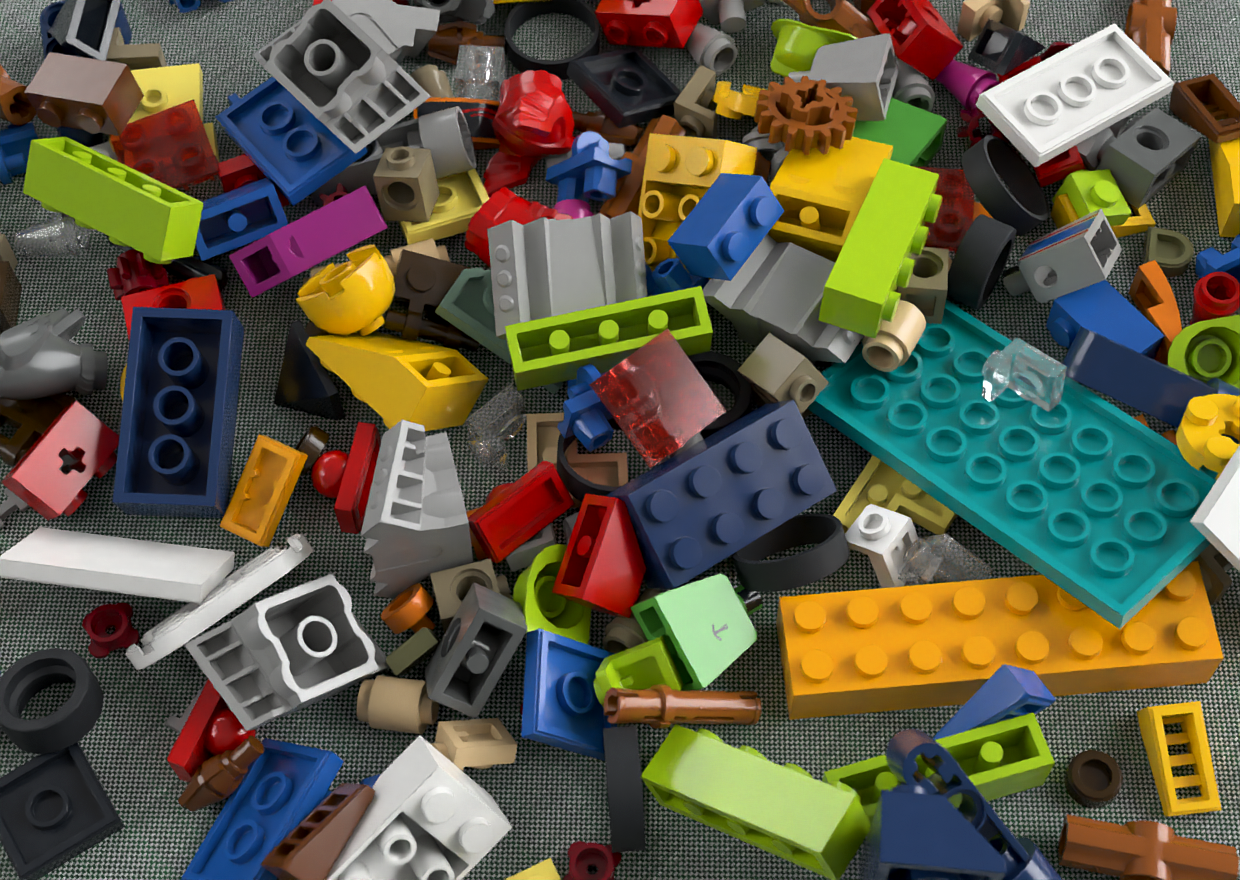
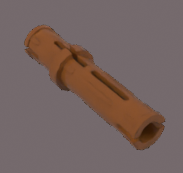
[604,684,762,729]

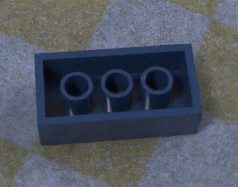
[113,307,244,518]
[606,400,837,589]

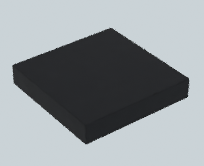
[566,46,681,128]
[0,742,125,880]

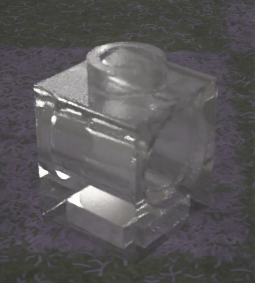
[454,45,507,101]

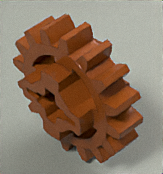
[754,76,858,155]

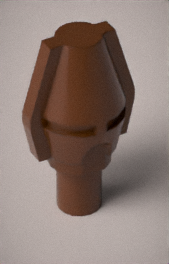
[428,21,505,65]
[572,111,643,146]
[178,736,264,812]

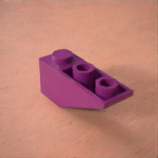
[229,185,388,298]

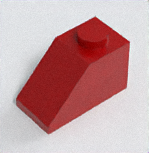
[552,494,646,619]

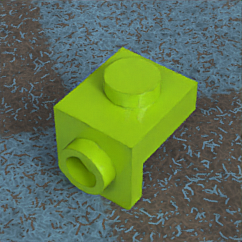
[1052,169,1132,226]
[594,636,684,708]

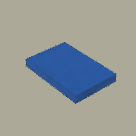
[215,76,368,206]
[181,738,344,880]

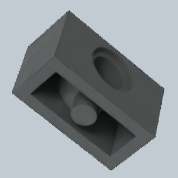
[1097,107,1201,209]
[424,583,528,719]

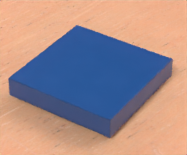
[521,628,617,761]

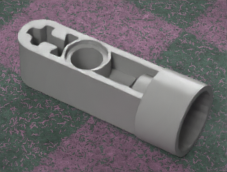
[310,106,476,206]

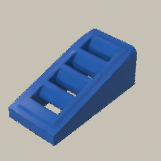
[933,664,1056,740]

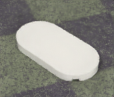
[126,534,313,670]

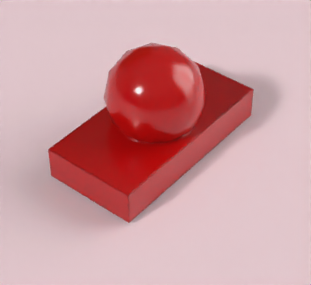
[311,422,381,534]
[468,460,575,563]
[167,679,256,783]

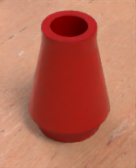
[1190,272,1240,325]

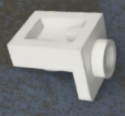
[845,504,926,588]

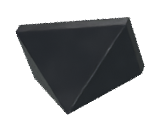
[48,0,121,61]
[967,19,1047,76]
[274,320,345,421]

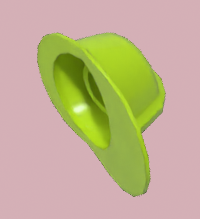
[771,19,859,77]
[1167,314,1240,389]
[513,544,591,644]

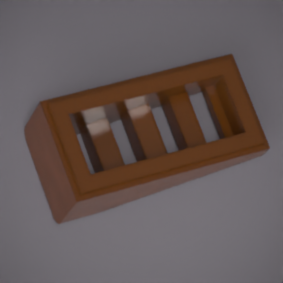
[1169,73,1240,144]
[260,783,376,880]

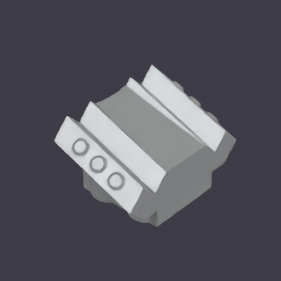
[253,0,431,154]
[332,0,440,65]
[487,211,648,341]
[703,234,864,368]
[360,419,473,599]
[184,573,390,731]

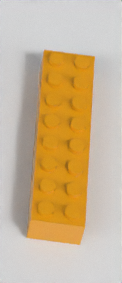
[776,561,1224,720]

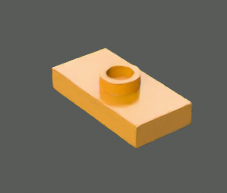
[220,434,308,547]

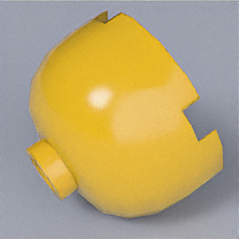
[295,244,395,336]

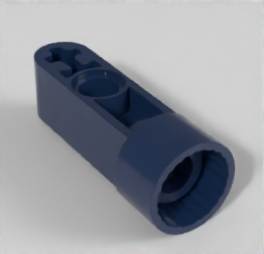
[1058,326,1240,444]
[886,729,1062,880]

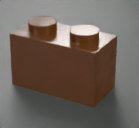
[24,52,144,136]

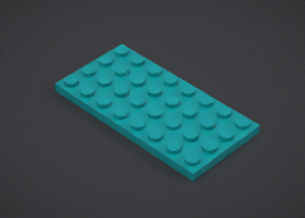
[807,300,1218,629]

